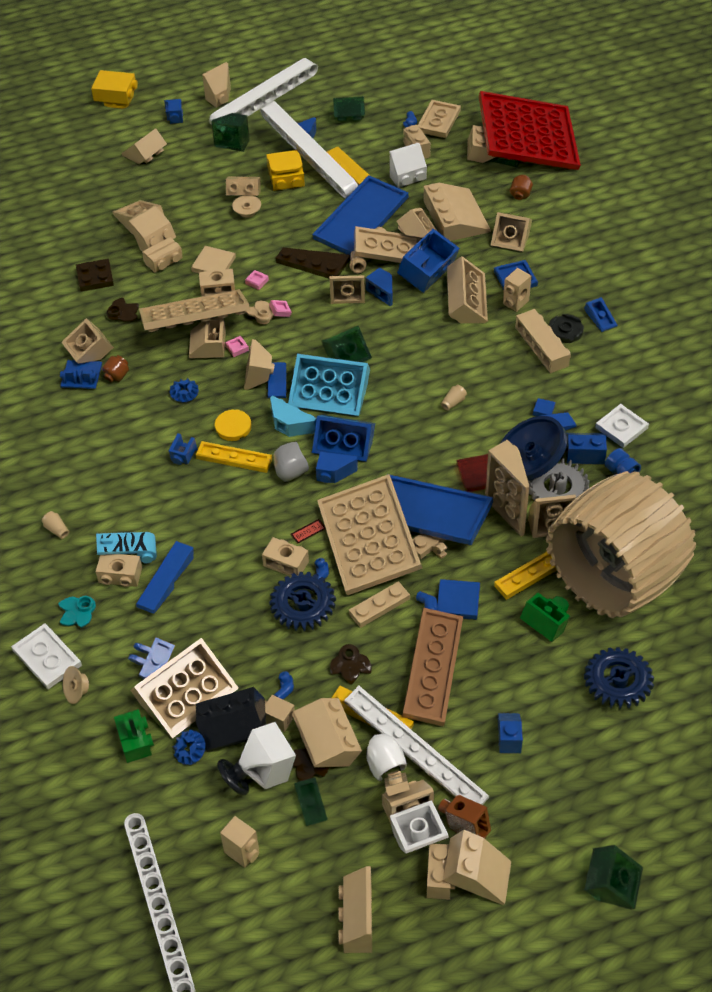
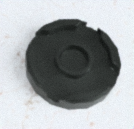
[549,314,584,343]

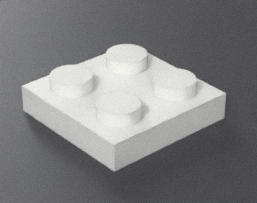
[595,404,649,448]

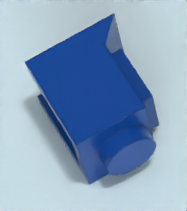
[164,99,183,124]
[169,433,198,465]

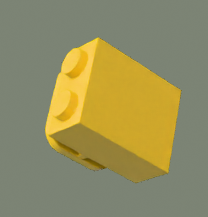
[91,70,138,109]
[266,150,305,191]

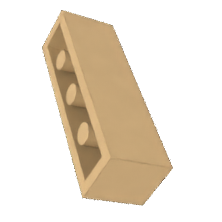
[515,309,571,373]

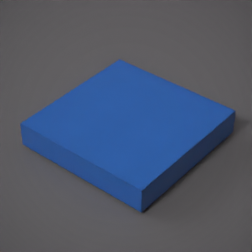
[494,260,538,290]
[438,579,480,620]

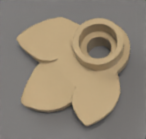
[246,300,274,324]

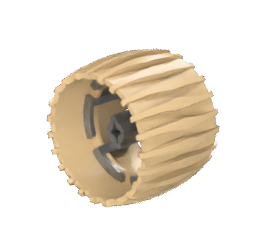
[546,471,696,618]

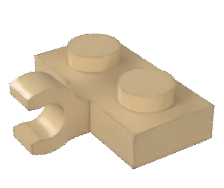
[413,533,447,560]

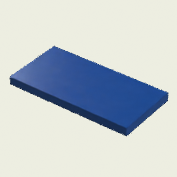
[312,175,409,255]
[387,474,493,545]

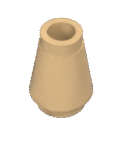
[350,251,366,273]
[441,384,467,411]
[42,511,69,539]

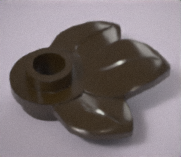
[106,297,139,322]
[330,644,372,685]
[293,747,329,782]

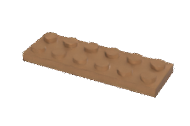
[402,608,463,727]

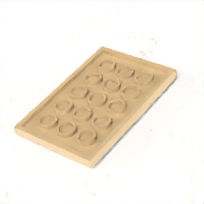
[139,289,250,332]
[317,474,423,595]

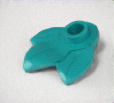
[58,596,96,628]

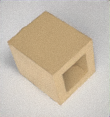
[265,695,295,732]

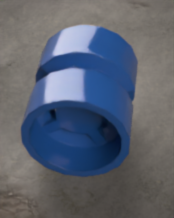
[605,448,641,474]

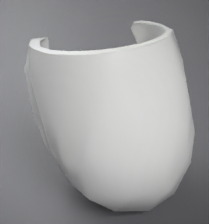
[367,734,407,781]

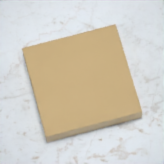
[191,246,236,273]

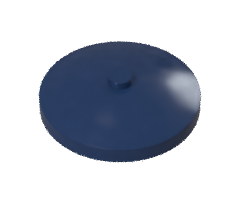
[500,416,567,481]

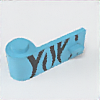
[96,532,157,563]

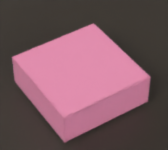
[245,270,269,290]
[269,300,292,317]
[225,336,249,357]

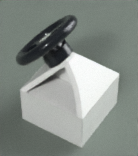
[217,722,296,796]

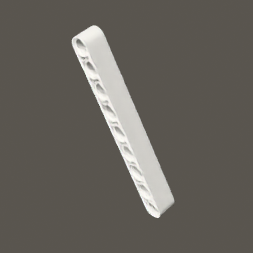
[209,58,318,131]
[260,101,358,198]
[124,813,196,992]

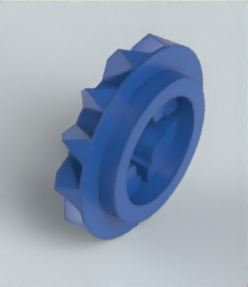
[170,378,199,402]
[172,730,205,765]

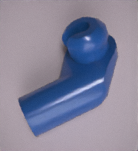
[403,111,417,128]
[315,558,329,579]
[416,591,438,611]
[274,671,294,700]

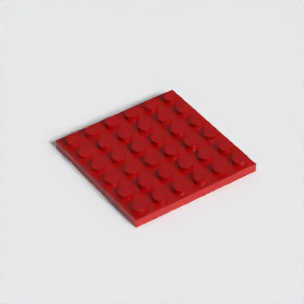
[479,91,581,170]

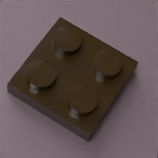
[76,259,114,292]

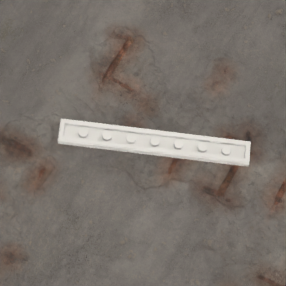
[344,686,489,805]

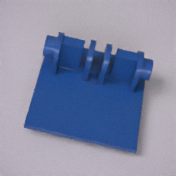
[60,360,102,389]

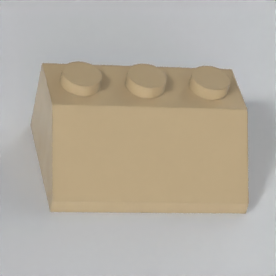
[292,698,362,767]
[339,866,372,953]

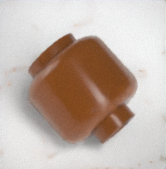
[510,175,533,200]
[102,355,129,382]

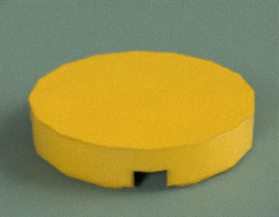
[215,410,252,441]

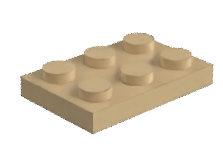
[418,100,461,138]

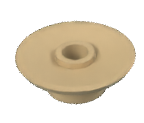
[232,195,261,218]
[63,666,89,704]

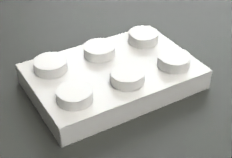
[11,623,82,690]

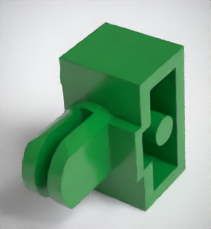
[520,593,570,642]
[114,709,154,763]

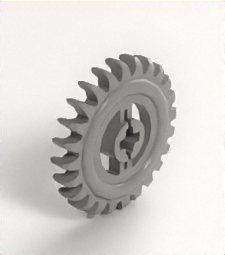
[528,458,590,500]

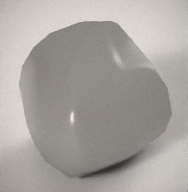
[273,442,309,482]

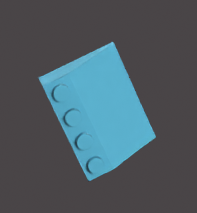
[288,354,370,416]

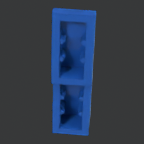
[136,541,194,614]

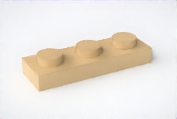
[349,581,410,628]
[384,770,410,796]

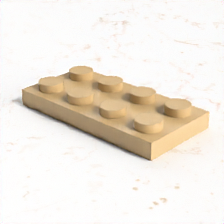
[354,226,421,263]

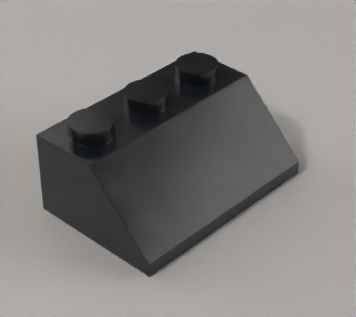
[196,687,266,752]

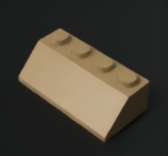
[447,256,488,323]

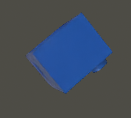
[397,229,460,293]

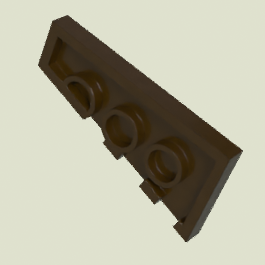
[276,247,350,279]

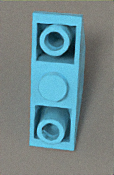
[270,396,317,437]

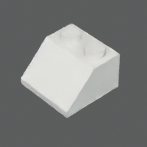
[390,143,427,188]
[390,800,449,853]

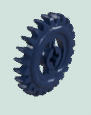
[269,572,336,632]
[584,647,654,710]

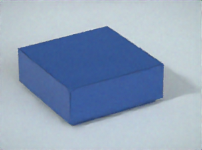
[533,398,556,416]

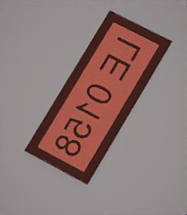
[290,519,326,543]

